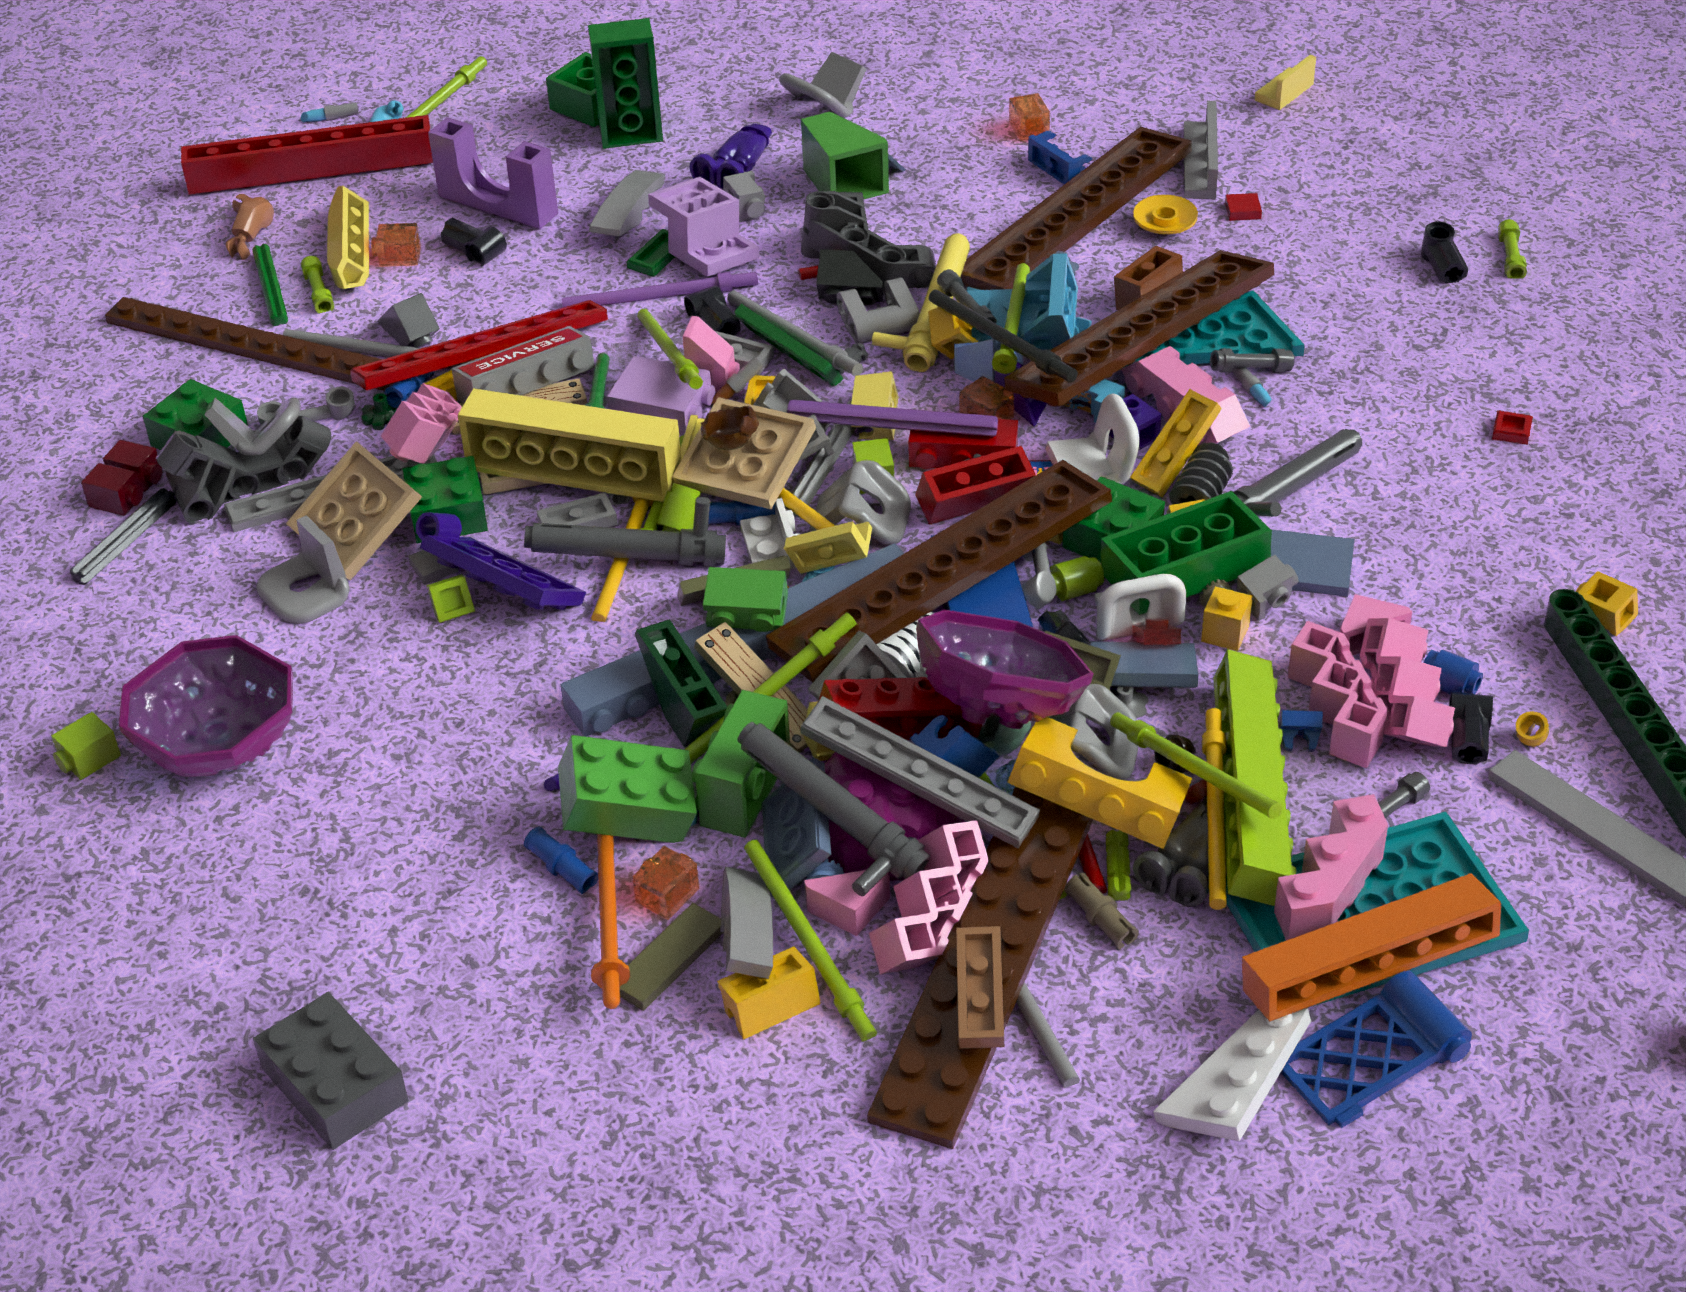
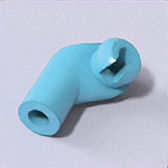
[369,100,404,122]

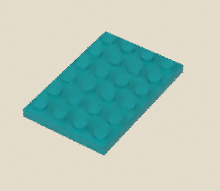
[1226,811,1529,1007]

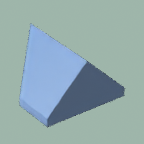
[954,339,1023,391]

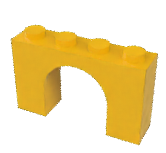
[1007,717,1192,849]

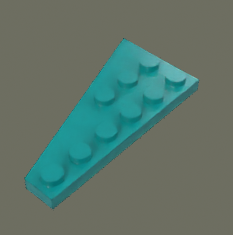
[1120,290,1305,370]

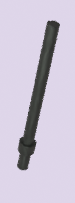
[929,289,1078,383]

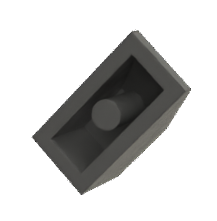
[377,293,440,348]

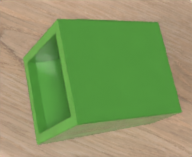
[801,112,889,199]

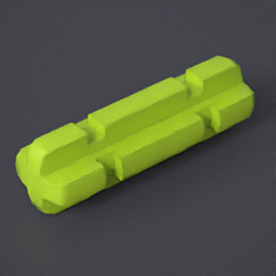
[1106,830,1131,901]

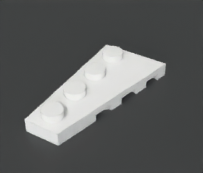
[1153,1008,1311,1141]

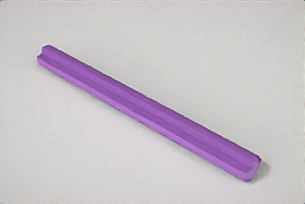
[787,400,998,437]

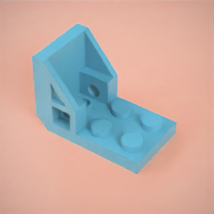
[967,253,1078,350]

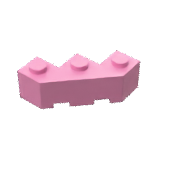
[1121,346,1250,445]
[381,383,462,464]
[1360,618,1455,747]
[1288,621,1387,768]
[1274,794,1388,940]
[869,821,989,975]

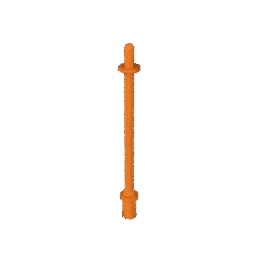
[591,834,630,1009]

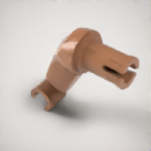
[226,194,274,260]

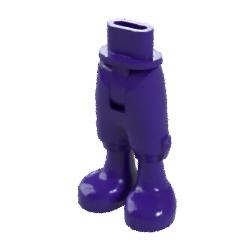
[689,123,772,190]

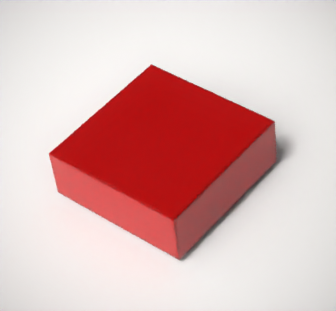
[1225,193,1262,221]
[1492,411,1533,445]

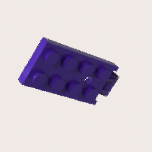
[416,512,586,610]

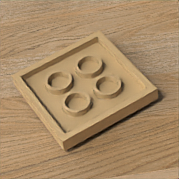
[672,397,816,509]
[286,441,422,581]

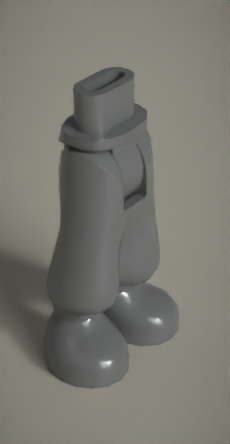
[1133,796,1209,907]

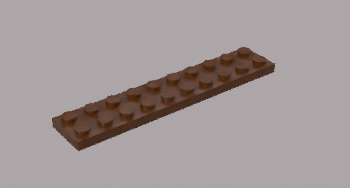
[960,126,1192,290]
[1004,250,1275,407]
[766,460,1112,683]
[867,786,1093,1149]

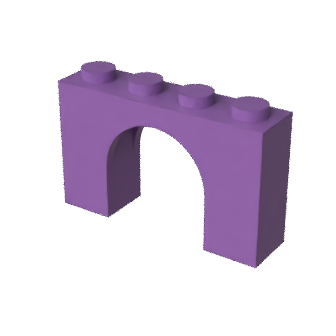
[428,117,558,229]

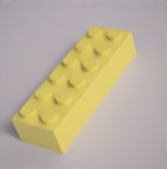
[458,388,681,502]

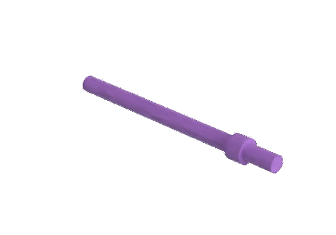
[562,272,758,307]

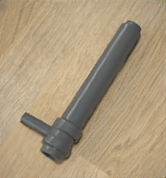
[1233,429,1362,518]
[524,497,726,567]
[737,722,931,896]

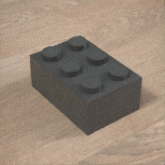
[253,991,409,1150]

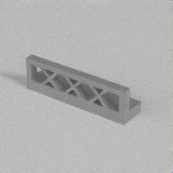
[1183,100,1218,199]

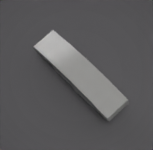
[589,170,665,236]
[720,866,773,979]

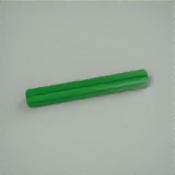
[252,243,288,326]

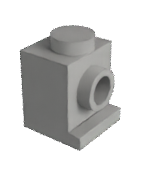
[723,171,765,222]
[1237,555,1299,621]

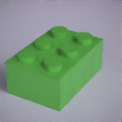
[692,690,790,838]
[558,735,697,843]

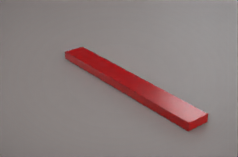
[350,300,608,391]

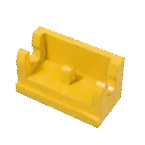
[717,946,821,1039]

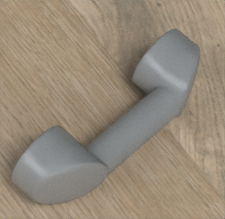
[257,387,355,425]
[1021,543,1056,609]

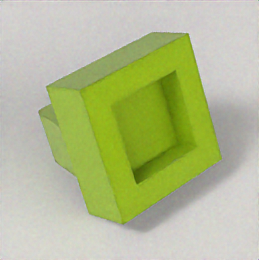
[426,574,475,623]

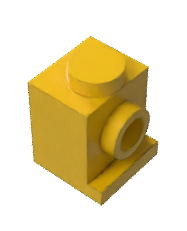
[928,301,978,359]
[1576,571,1638,636]

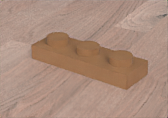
[956,926,1005,1049]

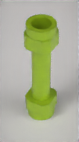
[1498,219,1527,279]
[301,256,334,313]

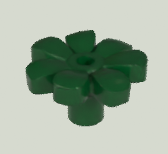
[361,393,397,430]

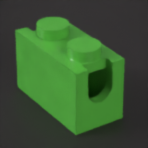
[703,567,788,632]

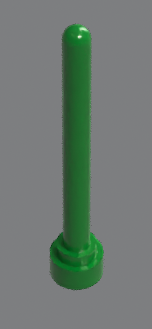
[585,353,610,409]

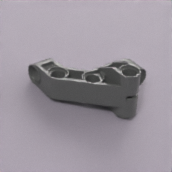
[801,191,936,288]
[156,416,331,524]

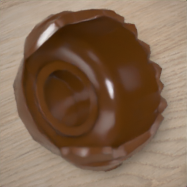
[701,406,759,450]

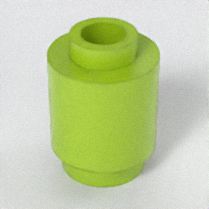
[657,483,701,532]
[1050,556,1104,601]

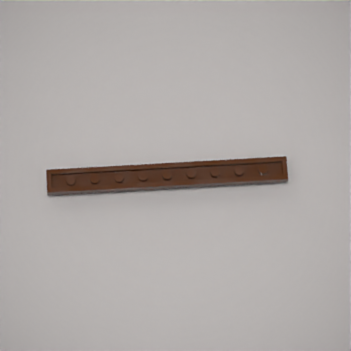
[105,297,393,391]

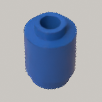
[1423,649,1483,694]

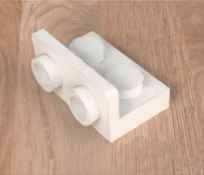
[740,498,800,569]

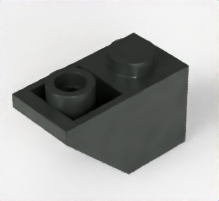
[816,249,885,305]

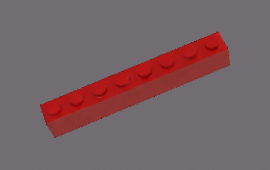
[181,115,433,195]

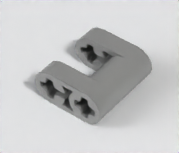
[837,277,920,344]

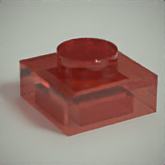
[1132,618,1181,645]

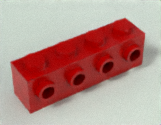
[818,677,982,740]

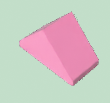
[1340,594,1412,655]
[804,870,890,936]

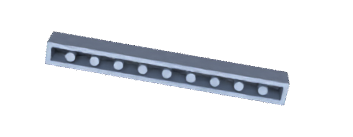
[560,543,904,737]

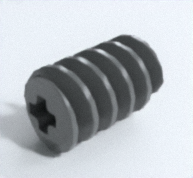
[1168,442,1233,505]

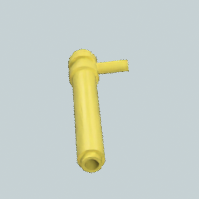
[872,233,970,372]

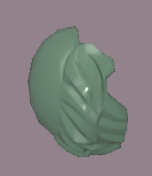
[976,714,1031,756]

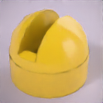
[1515,711,1549,747]

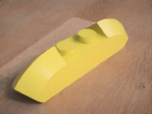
[327,186,369,289]

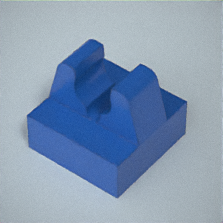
[1279,710,1323,752]

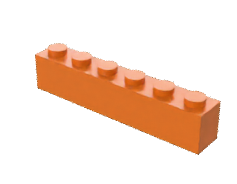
[1242,873,1501,1022]

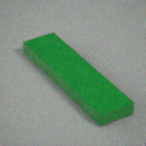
[734,303,844,386]

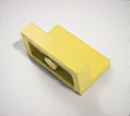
[1255,55,1316,110]
[784,521,872,574]

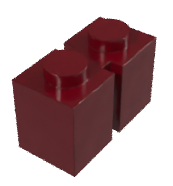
[81,440,163,516]

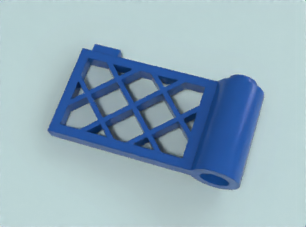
[1281,970,1472,1128]

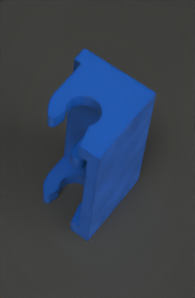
[1028,131,1092,184]
[910,715,1000,778]

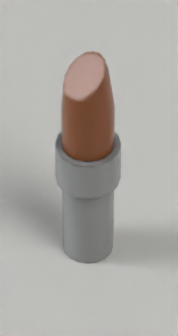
[711,357,764,405]

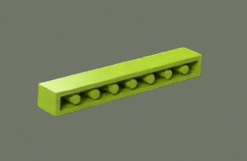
[1213,649,1296,906]

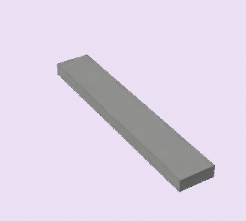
[224,454,437,532]
[801,696,1040,848]
[1488,750,1686,907]

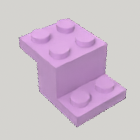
[648,177,759,277]

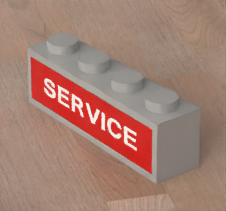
[451,326,595,403]

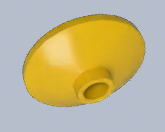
[1133,195,1198,234]

